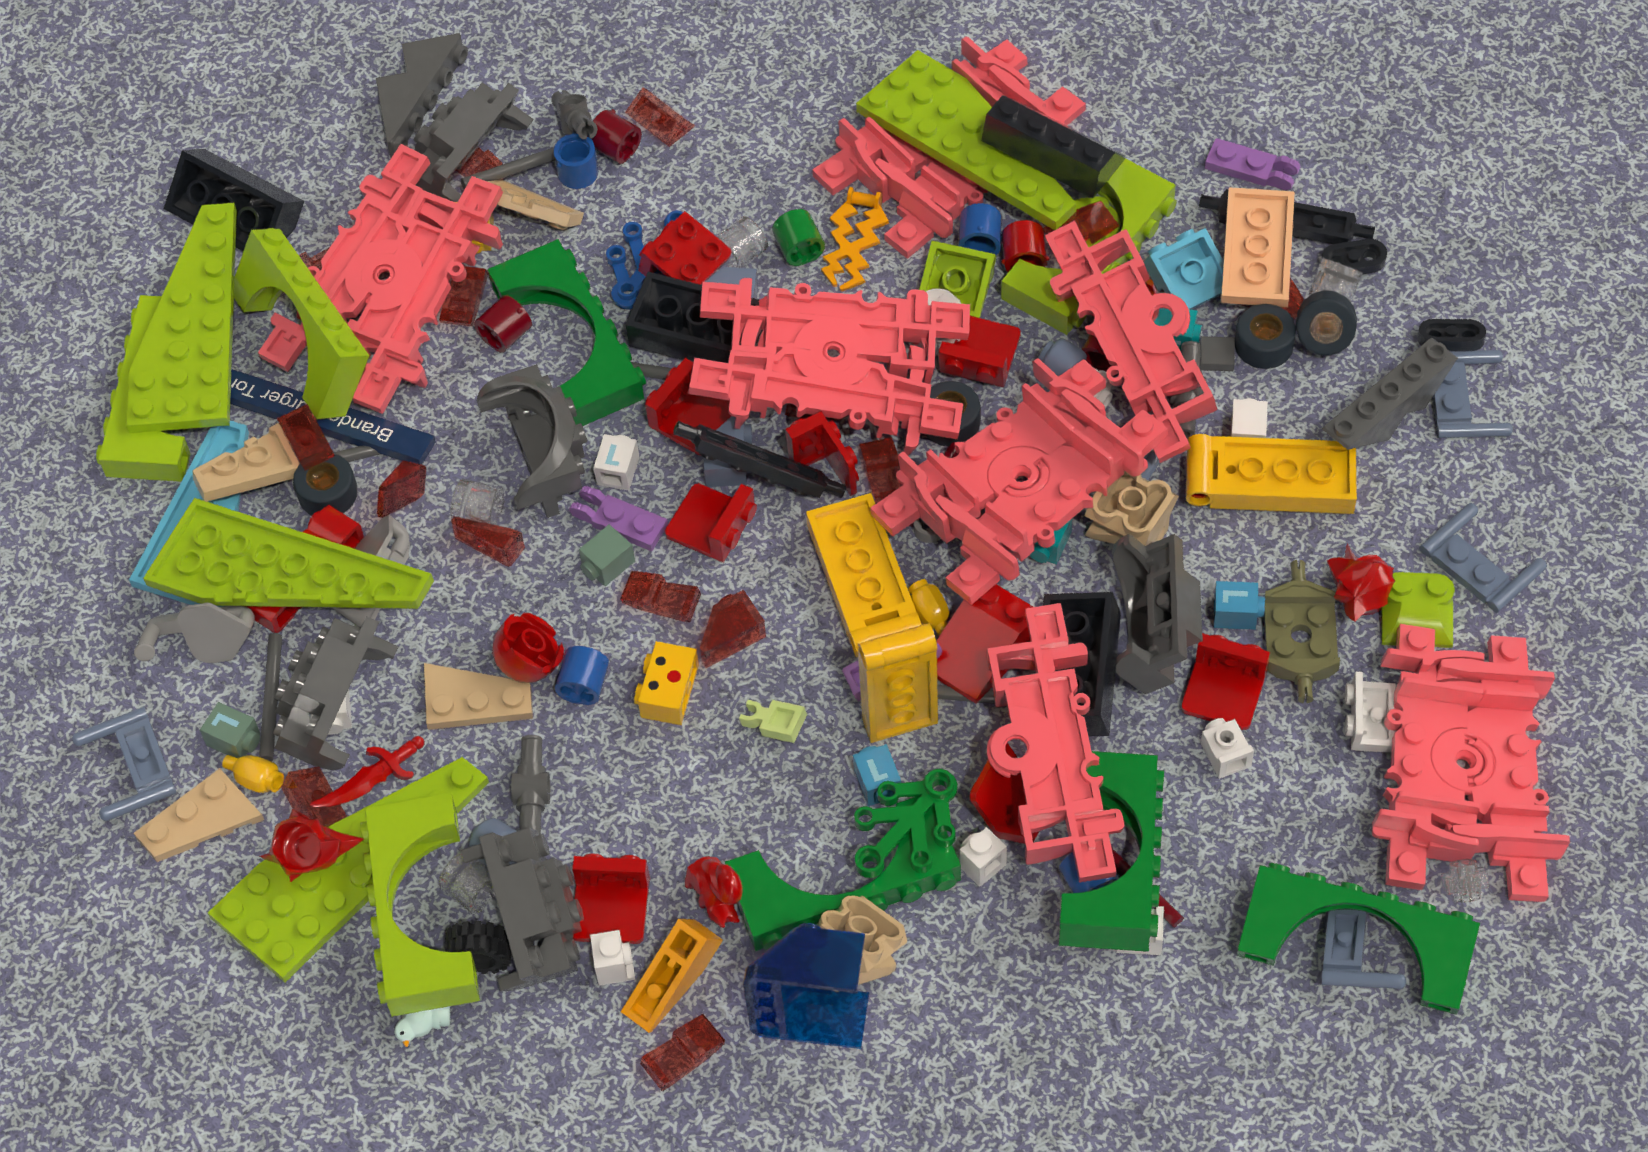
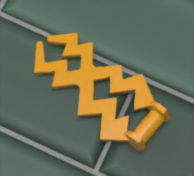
[821,187,889,292]

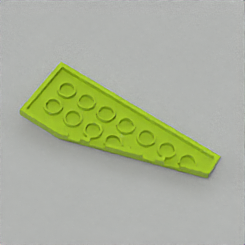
[856,50,1076,230]
[126,203,237,433]
[143,498,434,609]
[208,757,489,983]

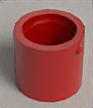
[1001,220,1050,272]

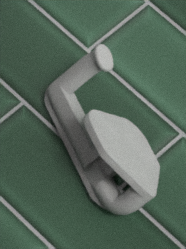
[332,514,410,627]
[134,603,255,663]

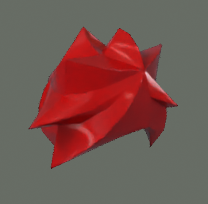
[1327,543,1395,622]
[259,809,364,882]

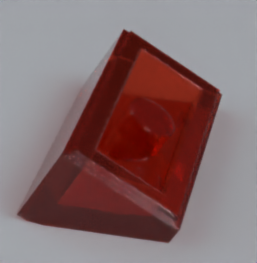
[625,87,695,147]
[281,766,347,827]

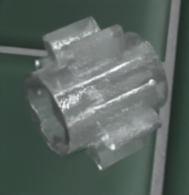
[1441,859,1489,903]

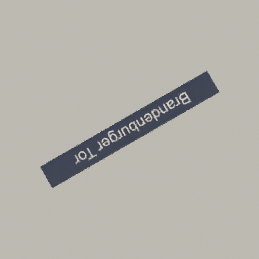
[230,369,436,467]

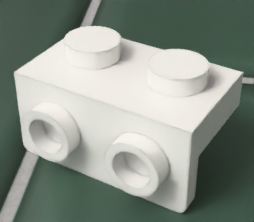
[1345,672,1396,753]

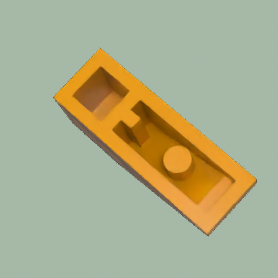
[621,919,723,1033]

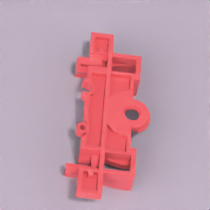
[1045,221,1217,463]
[987,603,1124,883]

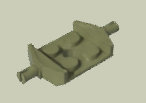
[1264,560,1340,703]

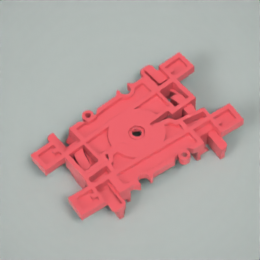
[812,36,1086,259]
[258,144,503,414]
[688,278,970,456]
[870,358,1168,605]
[1372,624,1570,902]

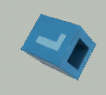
[1214,581,1265,630]
[853,744,901,807]

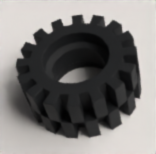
[444,921,511,974]

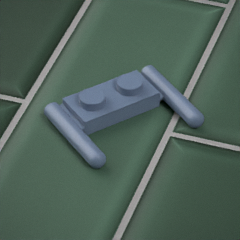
[1433,350,1513,438]
[1419,503,1547,613]
[72,707,177,821]
[1322,901,1411,989]

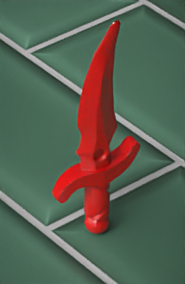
[310,736,425,807]

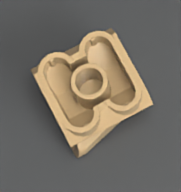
[1084,471,1179,546]
[809,896,907,992]

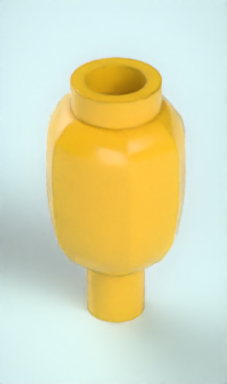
[908,579,949,636]
[222,755,284,793]

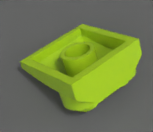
[919,241,996,318]
[1381,572,1455,648]

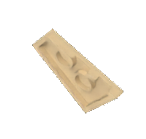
[487,180,584,230]
[192,423,300,502]
[424,663,533,730]
[134,768,264,862]

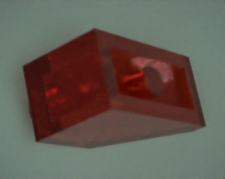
[700,590,766,668]

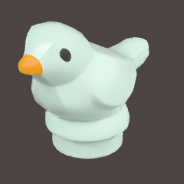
[394,1006,450,1047]

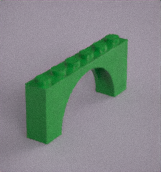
[487,239,646,426]
[1059,751,1164,952]
[725,796,961,951]
[1237,863,1480,1015]

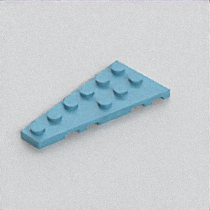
[129,421,249,607]

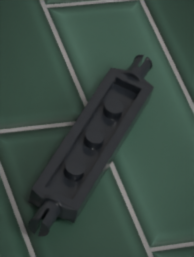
[1199,189,1375,244]
[673,421,846,498]

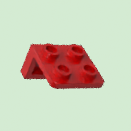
[638,211,732,285]
[938,316,1021,387]
[645,358,731,455]
[785,411,859,496]
[665,483,757,563]
[1181,633,1270,730]
[970,743,1039,844]
[572,853,650,944]

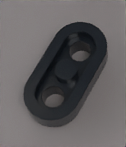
[1321,239,1387,278]
[1417,319,1486,351]

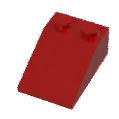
[936,584,1033,704]

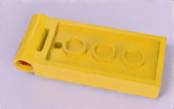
[1186,434,1357,514]
[806,493,922,658]
[858,623,938,743]

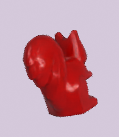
[685,856,743,928]

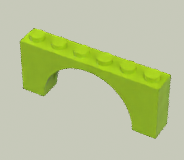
[1001,158,1177,335]
[234,228,369,419]
[96,295,191,482]
[361,793,480,1017]

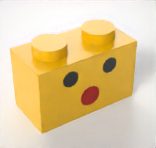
[634,641,699,725]

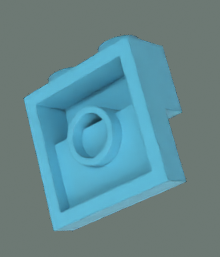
[1144,228,1224,310]

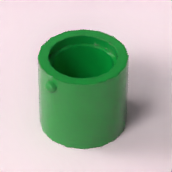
[772,209,825,266]

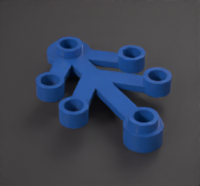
[606,210,683,310]

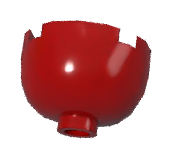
[492,612,564,683]

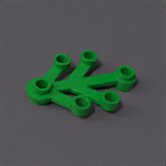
[854,769,958,878]

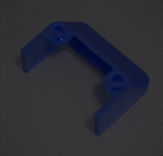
[743,923,870,1049]

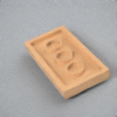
[1221,187,1295,307]

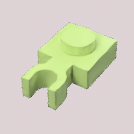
[739,700,807,743]

